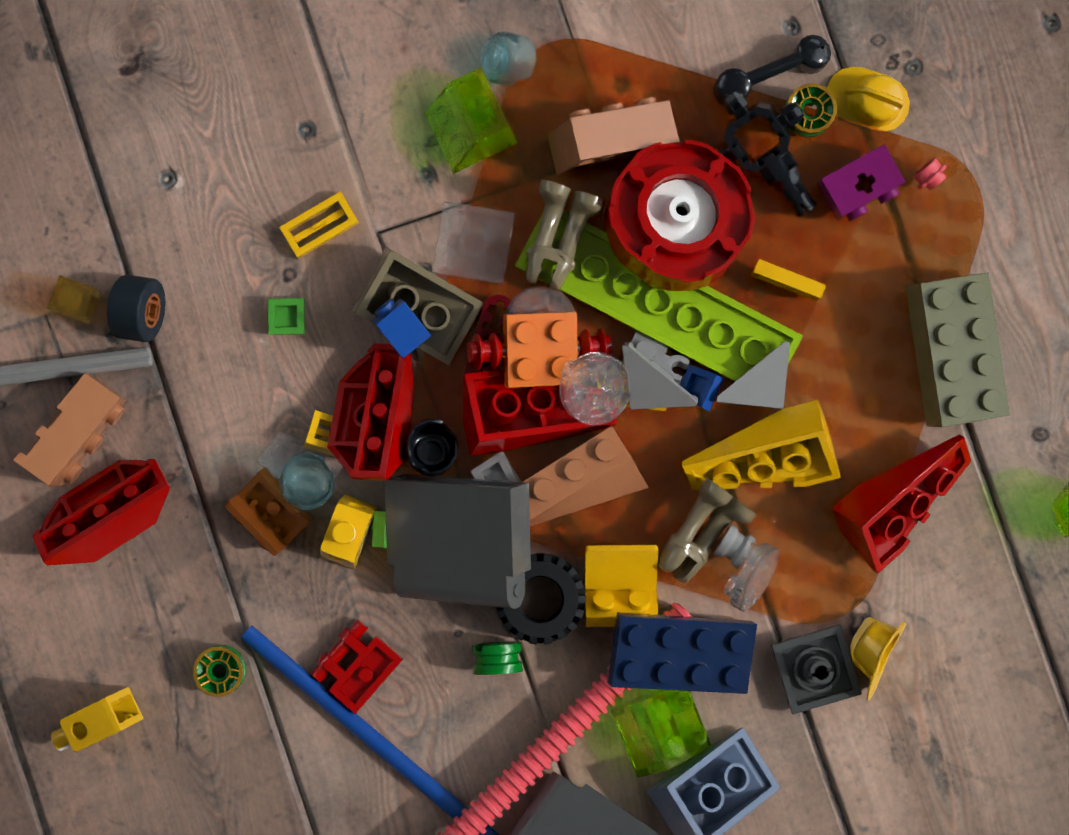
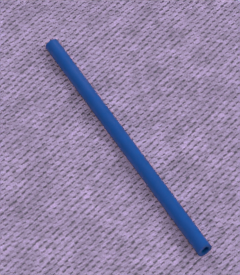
[240,625,499,835]

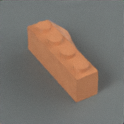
[523,426,649,526]

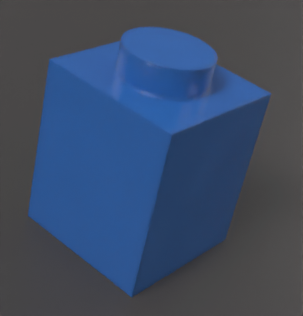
[372,298,432,358]

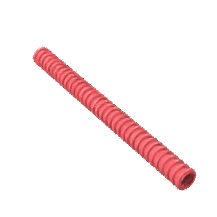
[437,602,692,835]

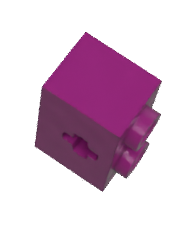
[817,144,905,222]

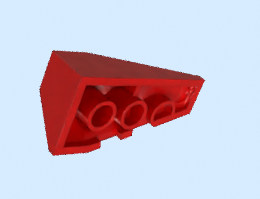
[832,434,971,574]

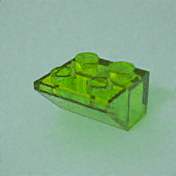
[425,67,517,174]
[611,689,711,778]

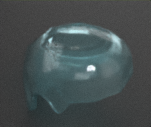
[479,31,537,86]
[279,452,334,512]

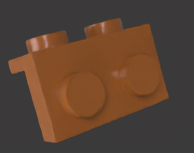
[225,467,314,556]

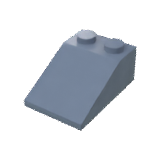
[646,728,781,835]

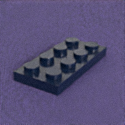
[607,613,757,694]

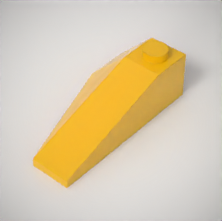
[682,400,841,490]

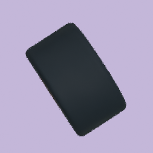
[107,275,166,342]

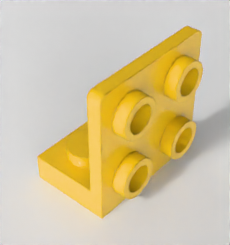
[585,545,658,627]

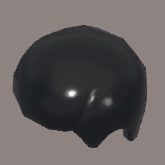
[404,419,458,476]

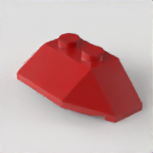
[327,343,415,481]
[32,459,170,566]

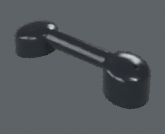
[713,34,831,106]

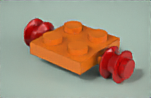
[467,311,612,388]

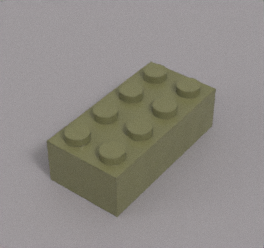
[905,272,1010,427]

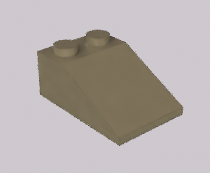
[351,247,484,365]

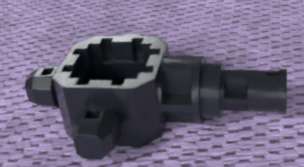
[717,90,817,217]

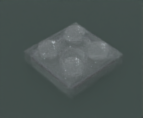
[432,201,515,285]

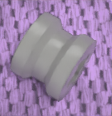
[712,524,756,569]

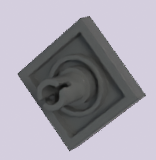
[771,624,862,715]

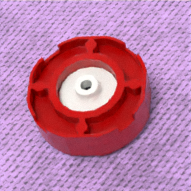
[605,140,755,291]

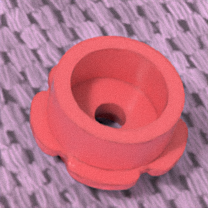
[913,158,947,191]

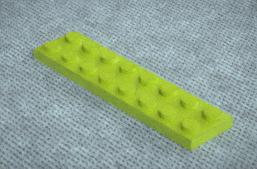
[515,211,803,382]

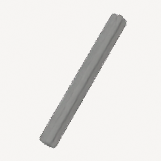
[0,347,153,386]

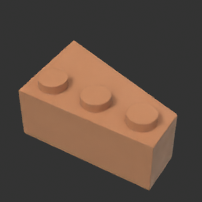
[547,97,680,176]
[13,373,127,486]

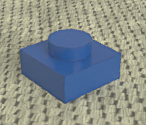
[680,364,724,411]

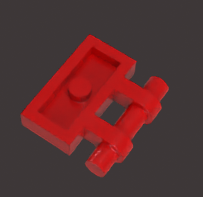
[311,619,403,714]

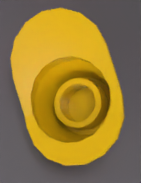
[827,66,910,132]
[850,617,906,701]

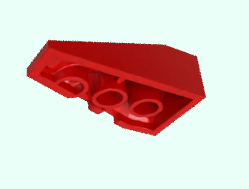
[463,370,617,456]

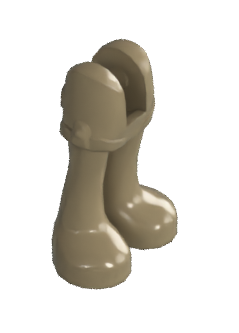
[526,179,606,291]
[658,477,757,583]

